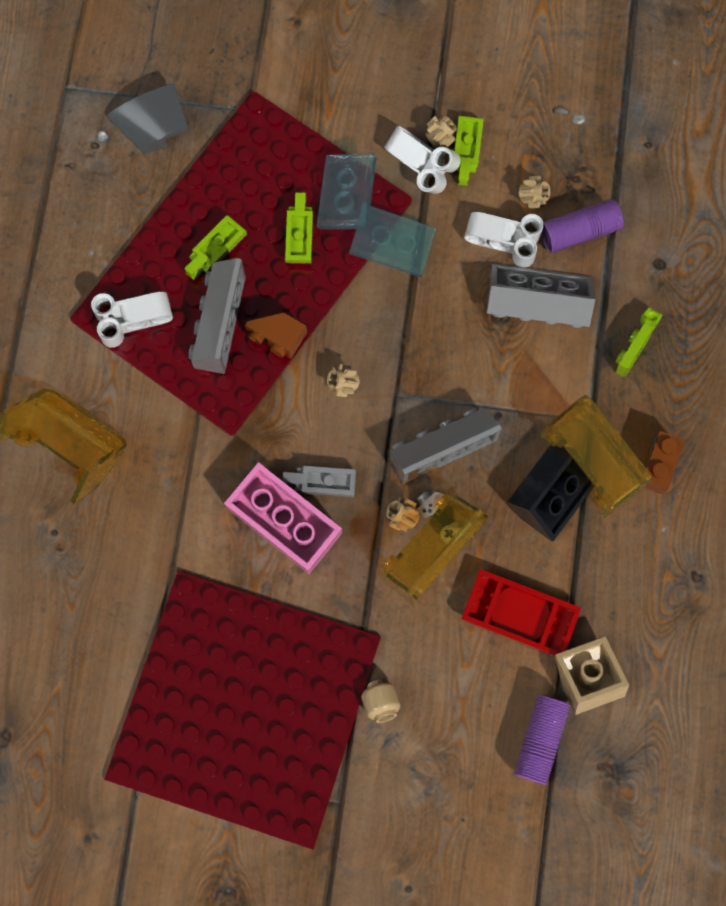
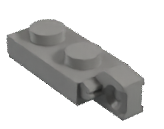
[282,466,356,497]

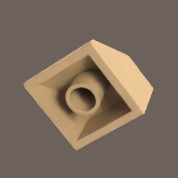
[555,636,629,715]

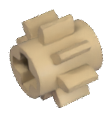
[426,116,457,147]
[519,176,550,208]
[327,364,360,397]
[386,498,419,532]

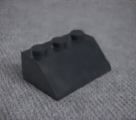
[507,442,598,541]

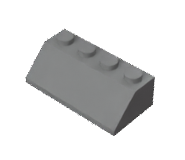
[189,258,246,374]
[487,264,596,328]
[389,408,502,484]

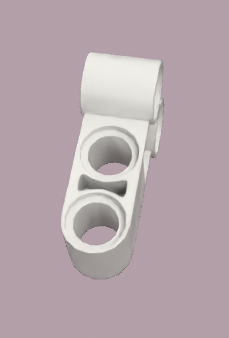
[384,126,460,194]
[464,212,543,268]
[91,292,173,348]

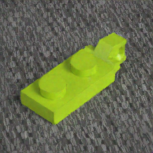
[454,116,484,186]
[285,192,313,263]
[185,215,247,280]
[615,308,662,377]

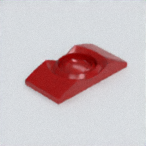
[461,569,581,656]

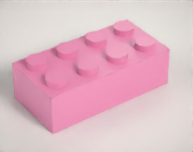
[224,462,343,574]

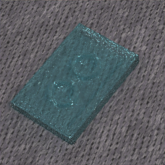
[317,154,377,229]
[349,204,437,277]

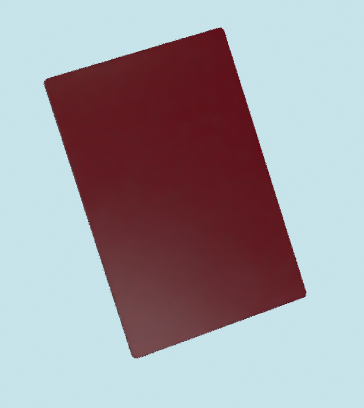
[71,92,412,436]

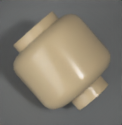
[361,680,401,723]

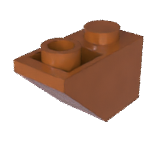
[245,313,307,359]

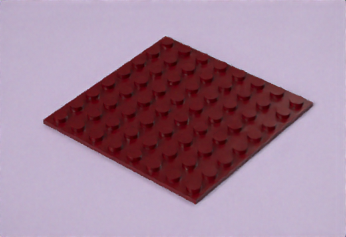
[104,571,381,850]

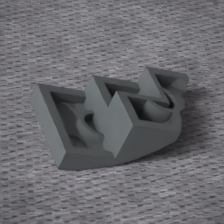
[107,83,189,154]

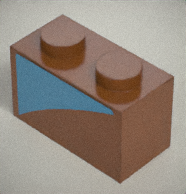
[637,431,685,495]

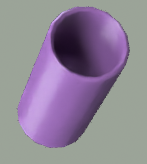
[541,199,624,253]
[513,694,571,785]

